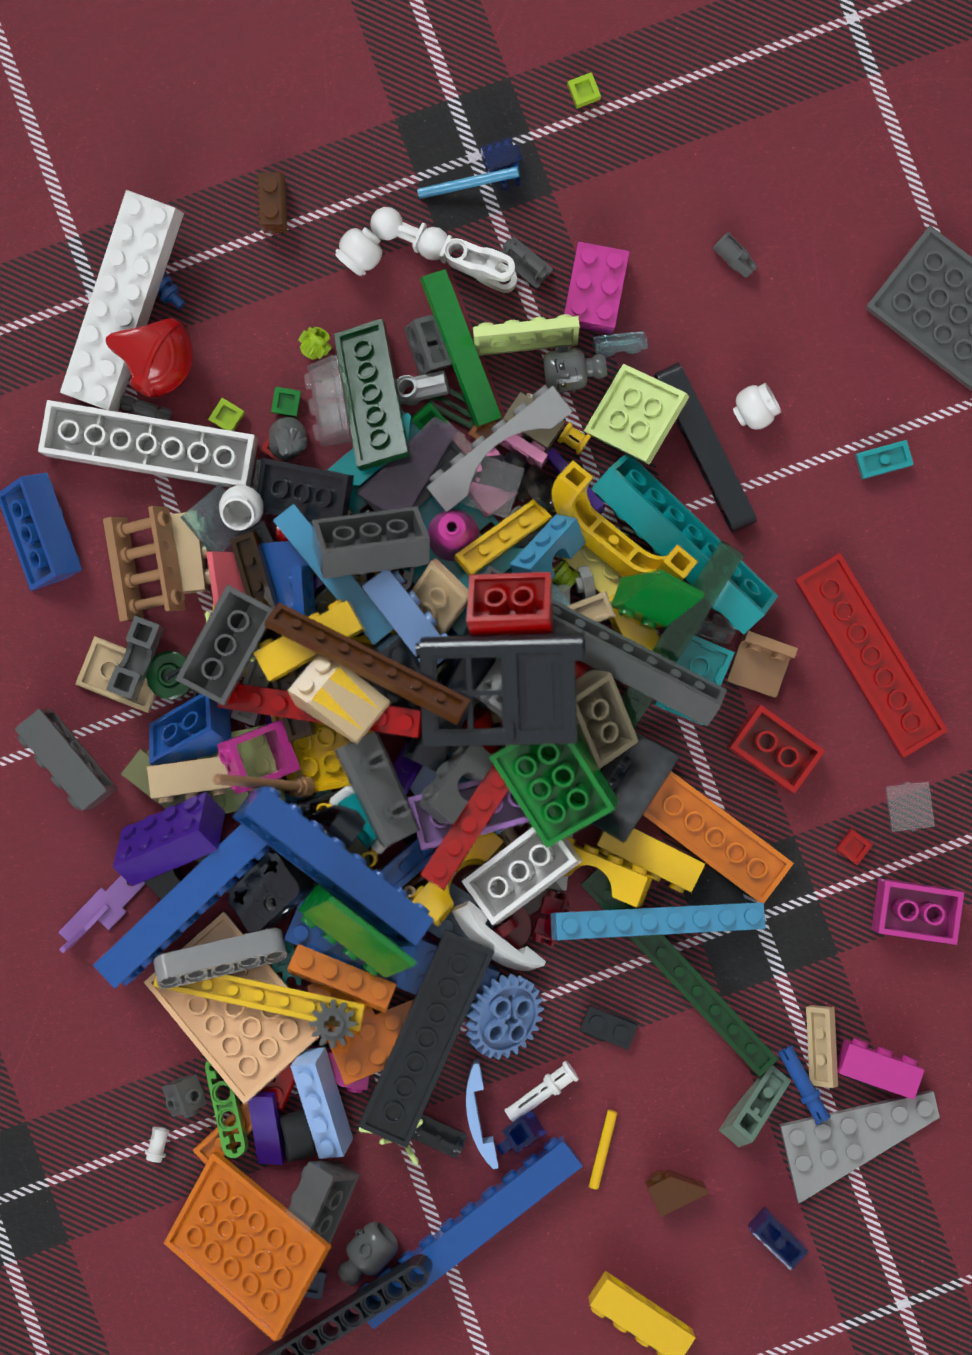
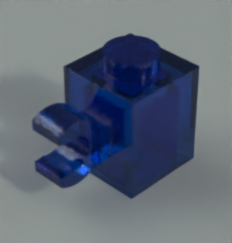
[481,137,522,191]
[496,1111,547,1155]

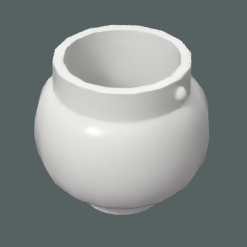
[335,227,382,276]
[733,383,781,430]
[219,485,264,530]

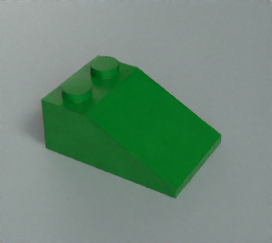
[611,570,705,630]

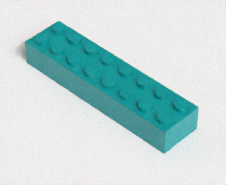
[591,454,778,635]

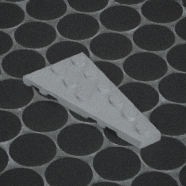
[779,1090,940,1204]

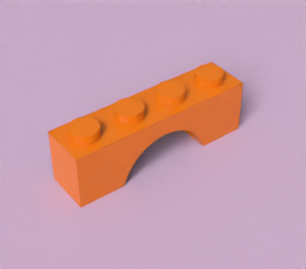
[287,944,397,1014]

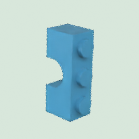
[510,514,586,579]

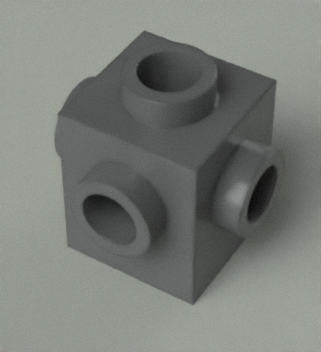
[162,1074,207,1119]

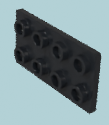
[590,732,679,843]

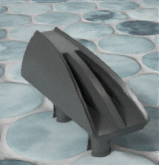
[334,731,420,847]

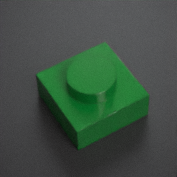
[271,387,302,418]
[411,401,448,433]

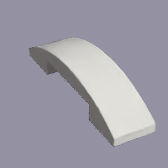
[452,901,546,971]

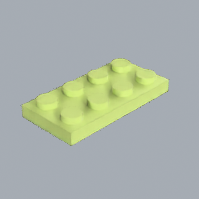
[473,314,579,356]

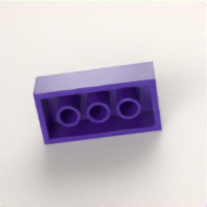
[113,792,225,886]

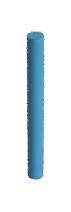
[418,166,520,199]

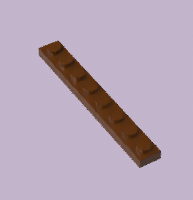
[265,602,471,725]

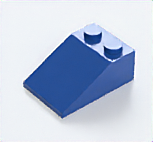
[149,694,231,766]

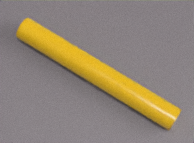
[589,1109,618,1190]

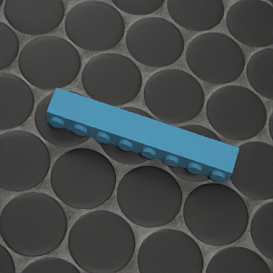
[550,902,766,940]

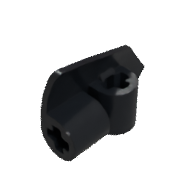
[306,805,367,850]

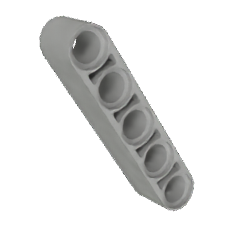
[153,928,287,989]

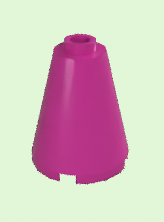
[427,509,479,561]

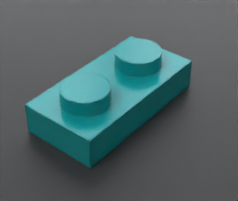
[855,440,914,480]

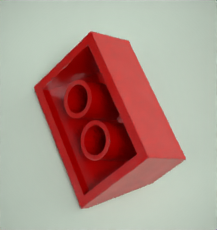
[467,572,553,636]

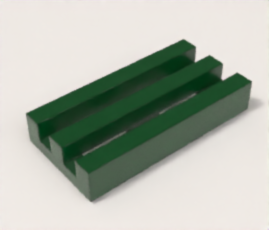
[427,388,475,430]

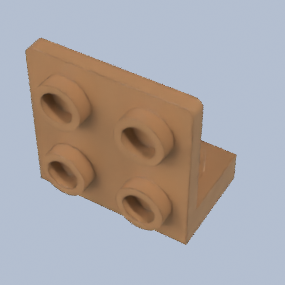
[727,631,798,698]

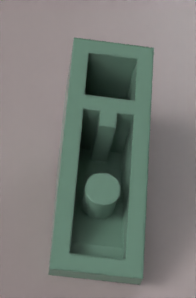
[719,1065,791,1147]

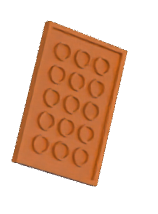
[164,1152,331,1341]

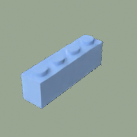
[291,1047,353,1159]

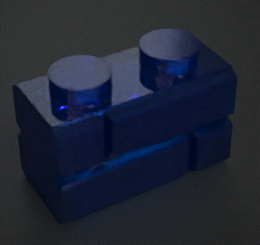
[747,1207,808,1271]

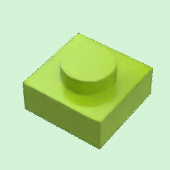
[567,72,601,109]
[208,398,245,431]

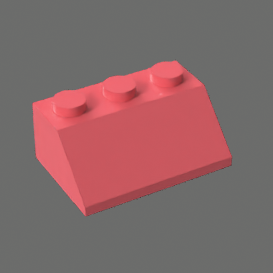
[206,551,245,608]

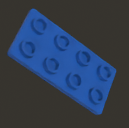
[261,541,316,617]

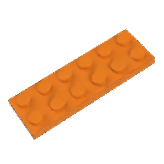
[643,771,794,903]

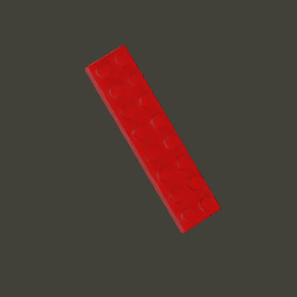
[794,553,948,758]

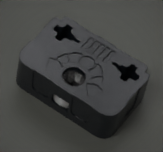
[227,851,314,933]

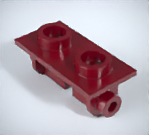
[532,890,569,947]

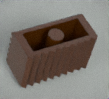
[257,172,287,234]

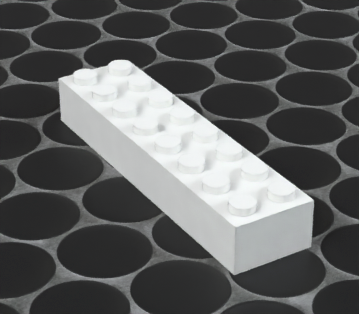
[60,190,184,412]
[38,400,258,487]

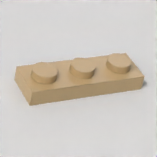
[806,1005,838,1088]

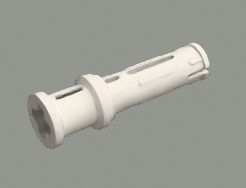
[504,1060,579,1123]

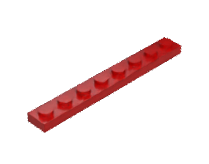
[218,683,422,738]

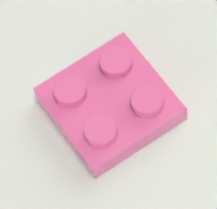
[498,432,548,470]

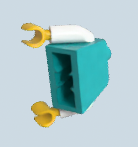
[316,786,387,867]

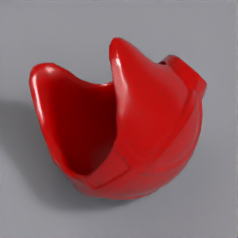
[105,318,193,398]

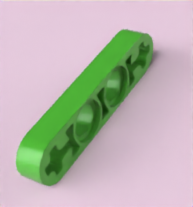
[205,1060,248,1158]

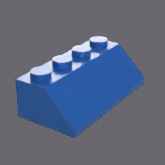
[0,472,82,591]

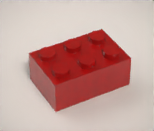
[726,705,825,794]

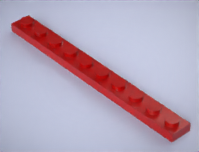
[420,660,589,891]

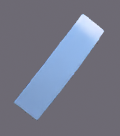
[466,1059,498,1169]

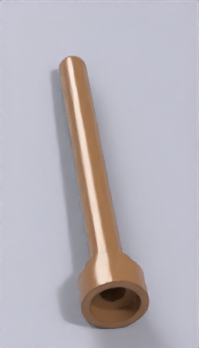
[213,774,315,798]

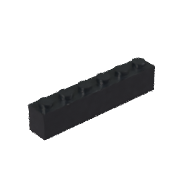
[403,625,496,772]

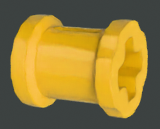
[557,422,591,455]

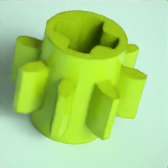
[298,327,332,359]

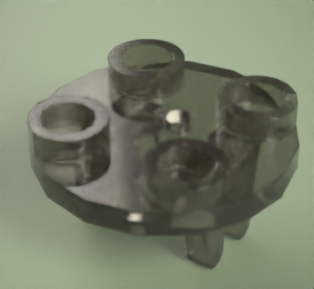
[516,464,556,512]

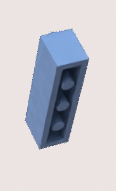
[362,569,447,666]

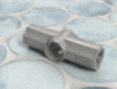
[396,370,449,406]

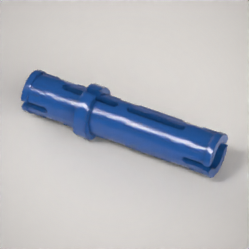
[778,1045,831,1125]

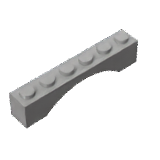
[427,385,573,512]

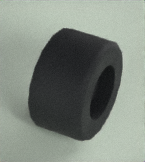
[279,1110,314,1162]

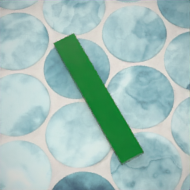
[420,269,502,427]

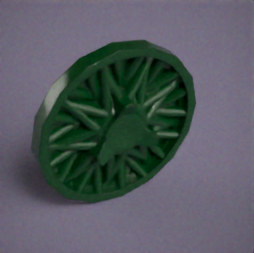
[146,651,191,700]

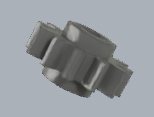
[309,1000,358,1049]

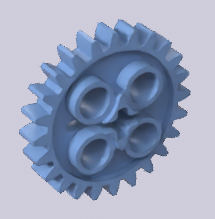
[465,974,544,1059]

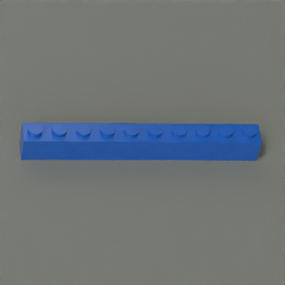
[356,1135,583,1329]

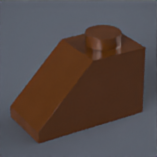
[645,1170,709,1217]

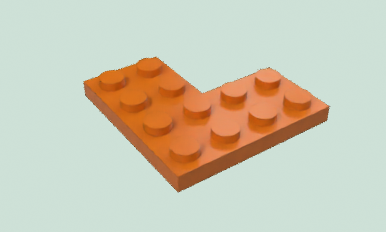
[307,984,414,1086]

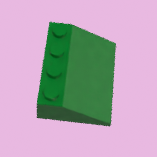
[489,735,619,849]
[298,884,417,978]

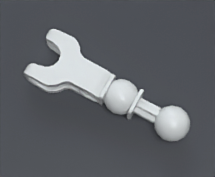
[370,207,517,293]

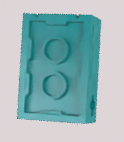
[652,632,735,725]

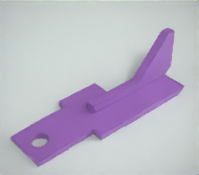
[58,876,146,953]

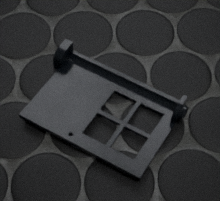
[415,632,586,746]

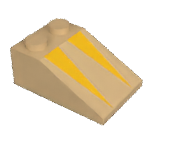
[288,654,391,744]

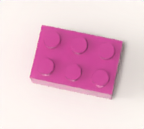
[564,241,629,335]
[871,878,964,945]

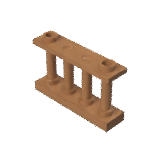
[103,506,186,622]

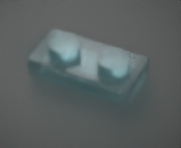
[592,331,648,356]

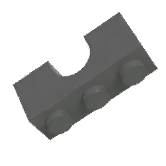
[106,616,165,701]
[418,745,493,824]

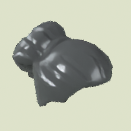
[268,417,307,461]

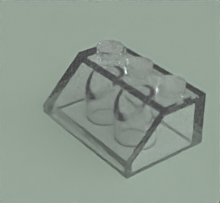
[304,355,352,447]

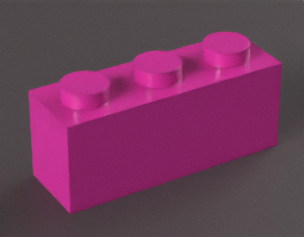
[837,1038,924,1100]

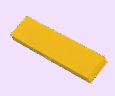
[454,498,552,576]

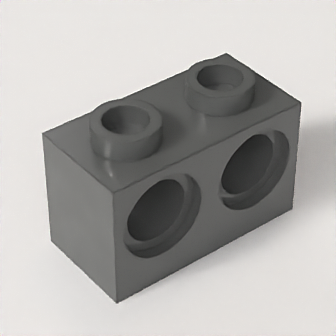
[403,315,452,376]

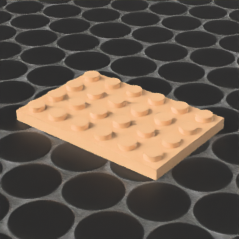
[144,912,321,1104]

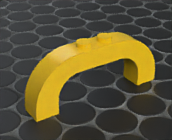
[552,461,698,581]

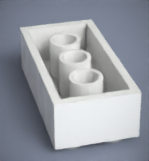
[462,827,583,925]

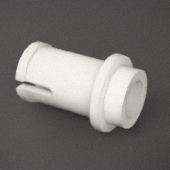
[145,1127,169,1163]

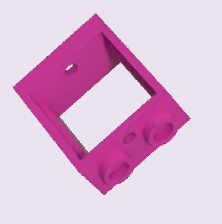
[217,720,300,794]

